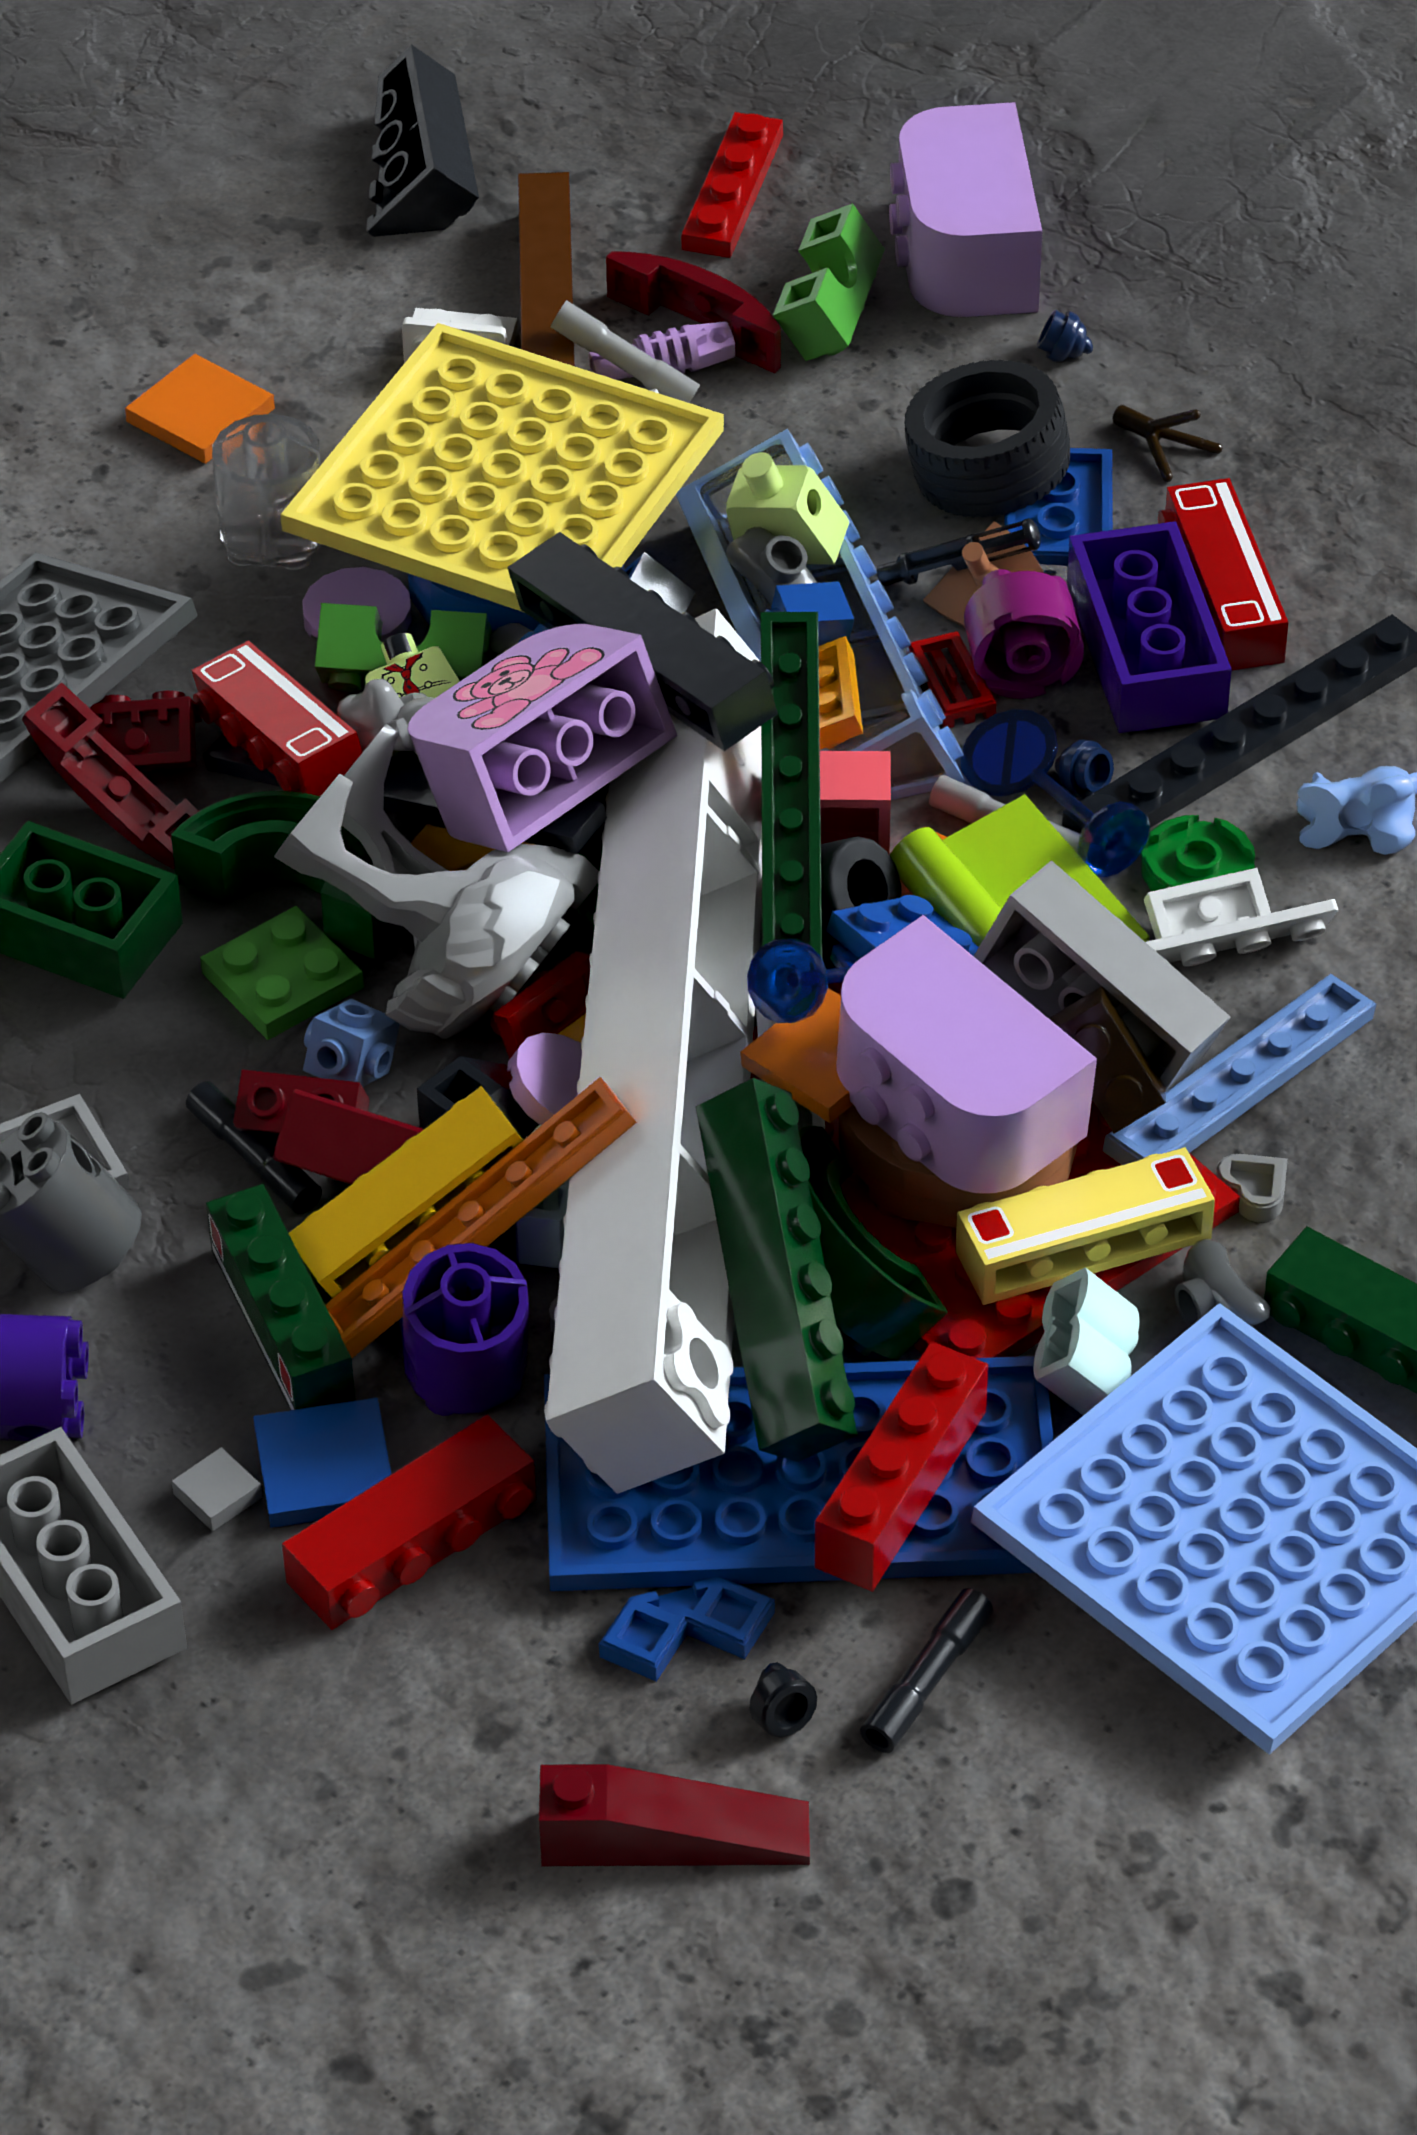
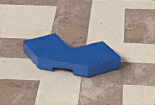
[599,1577,775,1682]

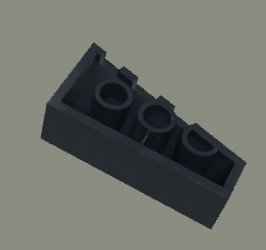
[366,44,479,237]

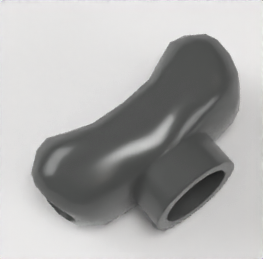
[726,527,817,606]
[1175,1239,1271,1337]

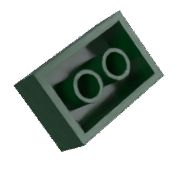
[0,821,183,999]

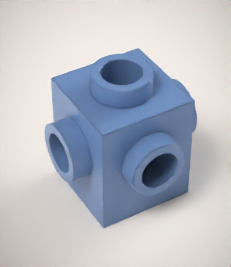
[303,999,400,1087]

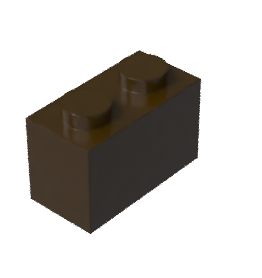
[1050,986,1166,1134]

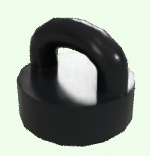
[749,1662,817,1738]

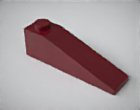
[539,1764,810,1867]

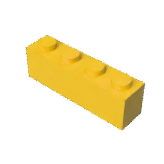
[289,1086,523,1298]

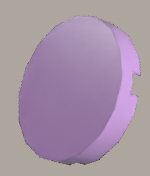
[302,567,412,642]
[507,1033,582,1125]

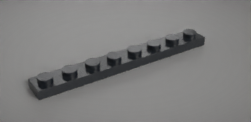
[1062,614,1417,859]

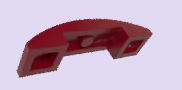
[606,251,781,374]
[22,682,199,869]

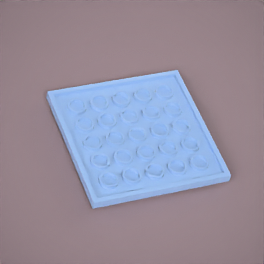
[971,1303,1417,1755]

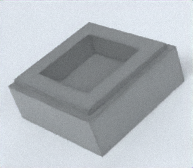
[172,1447,263,1531]

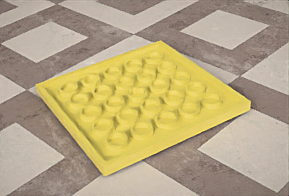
[280,323,724,613]

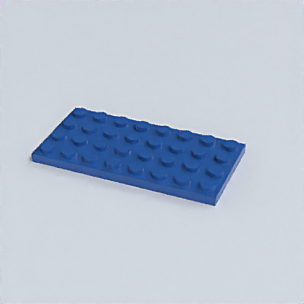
[544,1356,1054,1591]

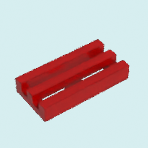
[906,631,997,728]

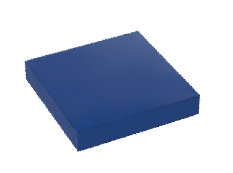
[253,1398,391,1528]

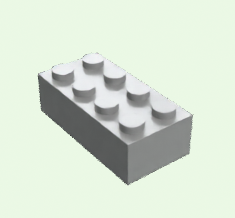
[974,860,1230,1093]
[0,1427,187,1705]

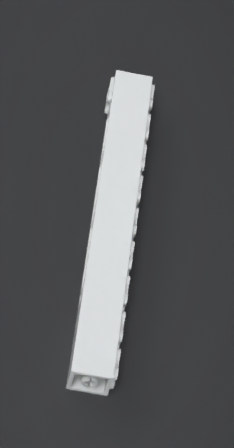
[544,608,762,1494]

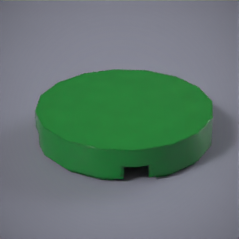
[1141,815,1255,892]

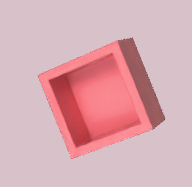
[820,751,891,854]

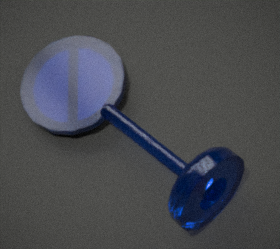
[960,709,1150,877]
[747,939,859,1023]

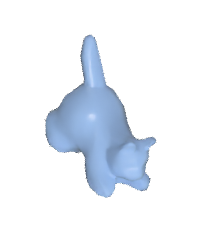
[1296,766,1417,855]

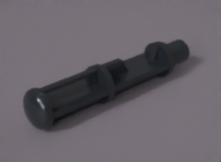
[877,518,1041,587]

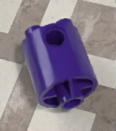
[402,1243,529,1416]
[0,1314,89,1441]

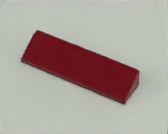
[273,1089,424,1185]

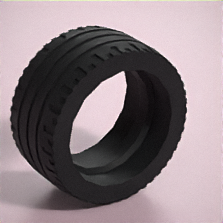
[904,359,1070,517]

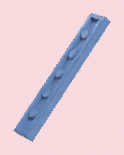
[1102,974,1376,1165]

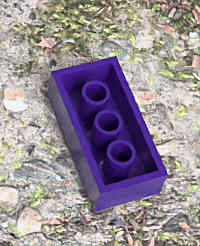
[1067,521,1232,733]

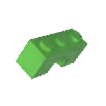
[773,203,885,361]
[315,603,492,692]

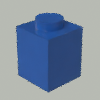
[765,581,854,646]

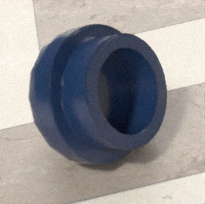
[1037,310,1093,363]
[1055,740,1114,797]

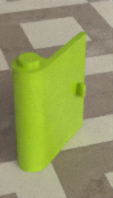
[890,794,1150,947]

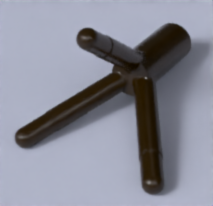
[1112,405,1223,482]

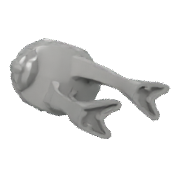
[274,724,599,1039]

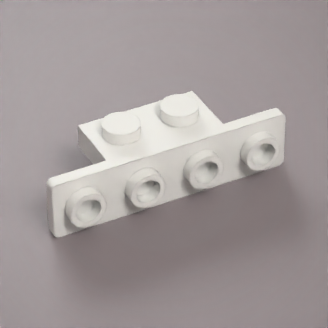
[1143,868,1339,966]

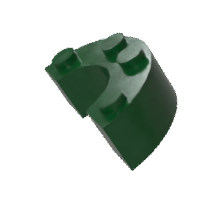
[171,791,390,960]
[799,1126,948,1360]

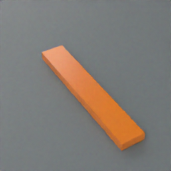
[325,1077,637,1358]

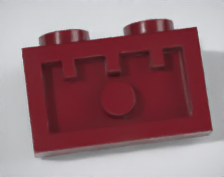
[90,690,202,771]
[233,1069,370,1135]

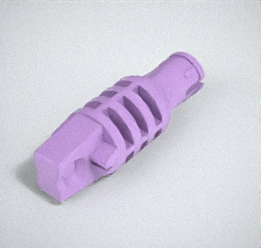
[588,322,735,380]

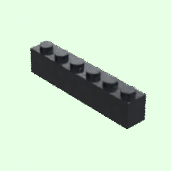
[507,532,778,751]

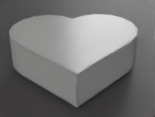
[1216,1154,1288,1222]

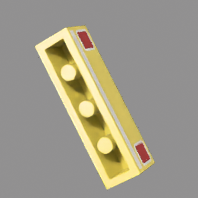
[956,1147,1215,1305]

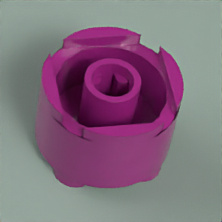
[964,569,1084,699]

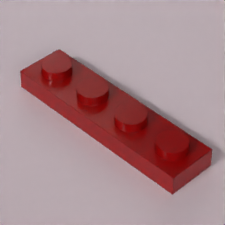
[681,112,783,258]

